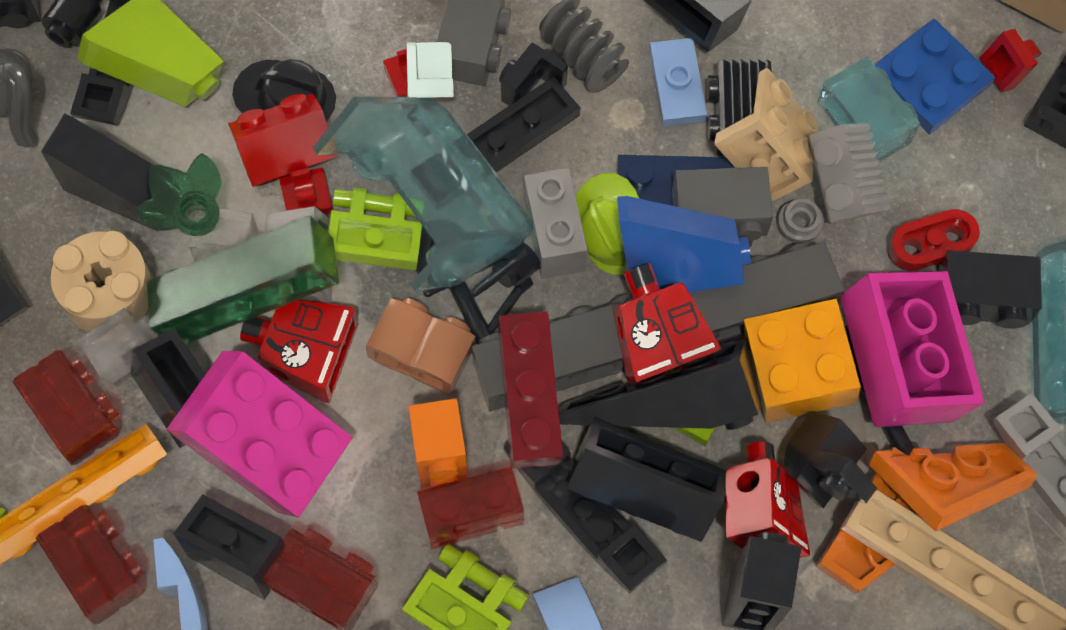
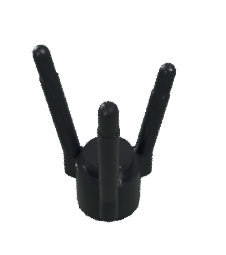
[423,241,540,334]

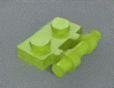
[325,186,425,271]
[402,543,530,630]

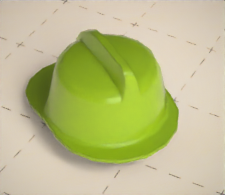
[576,173,640,275]

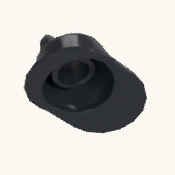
[232,59,336,122]

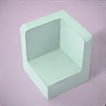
[406,42,454,98]

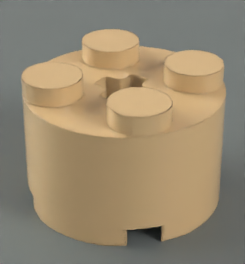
[50,231,156,338]

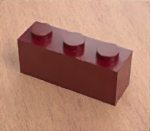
[498,311,563,469]

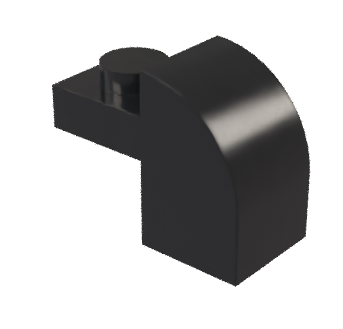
[784,411,877,509]

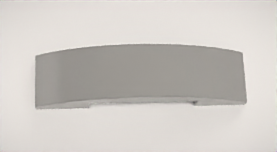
[993,393,1066,527]

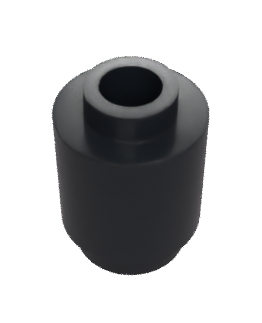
[41,0,103,47]

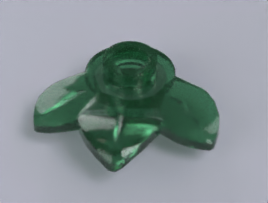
[135,153,222,236]

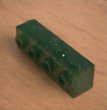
[147,215,339,344]

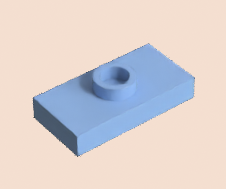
[649,38,707,127]

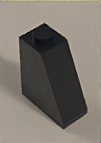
[41,113,179,232]

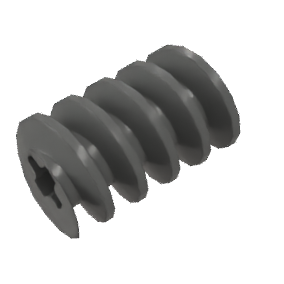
[539,0,629,92]

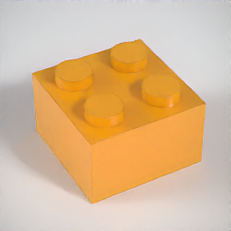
[744,299,861,423]

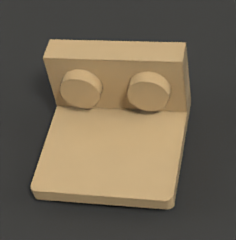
[715,68,818,202]

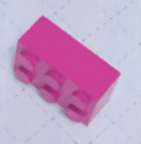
[840,271,985,427]
[166,351,353,518]

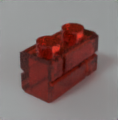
[13,350,120,466]
[417,466,524,550]
[36,504,146,625]
[263,528,378,630]

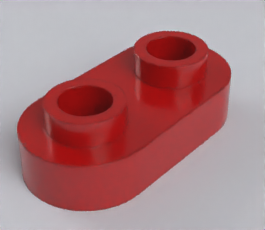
[889,209,980,271]

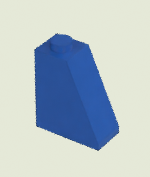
[617,196,751,300]

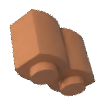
[366,298,475,394]

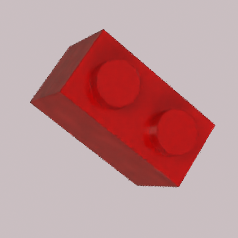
[228,93,337,187]

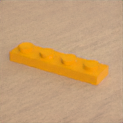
[0,423,167,564]

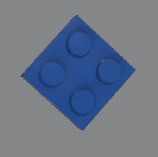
[869,18,995,135]

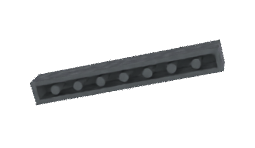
[472,242,845,412]

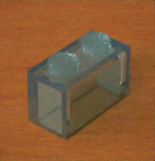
[817,56,920,162]

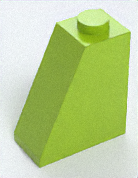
[77,0,224,107]

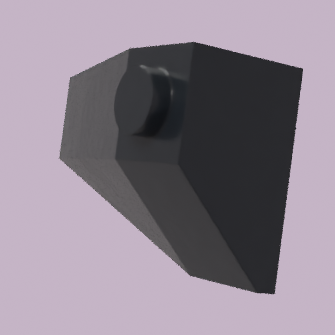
[559,338,761,430]

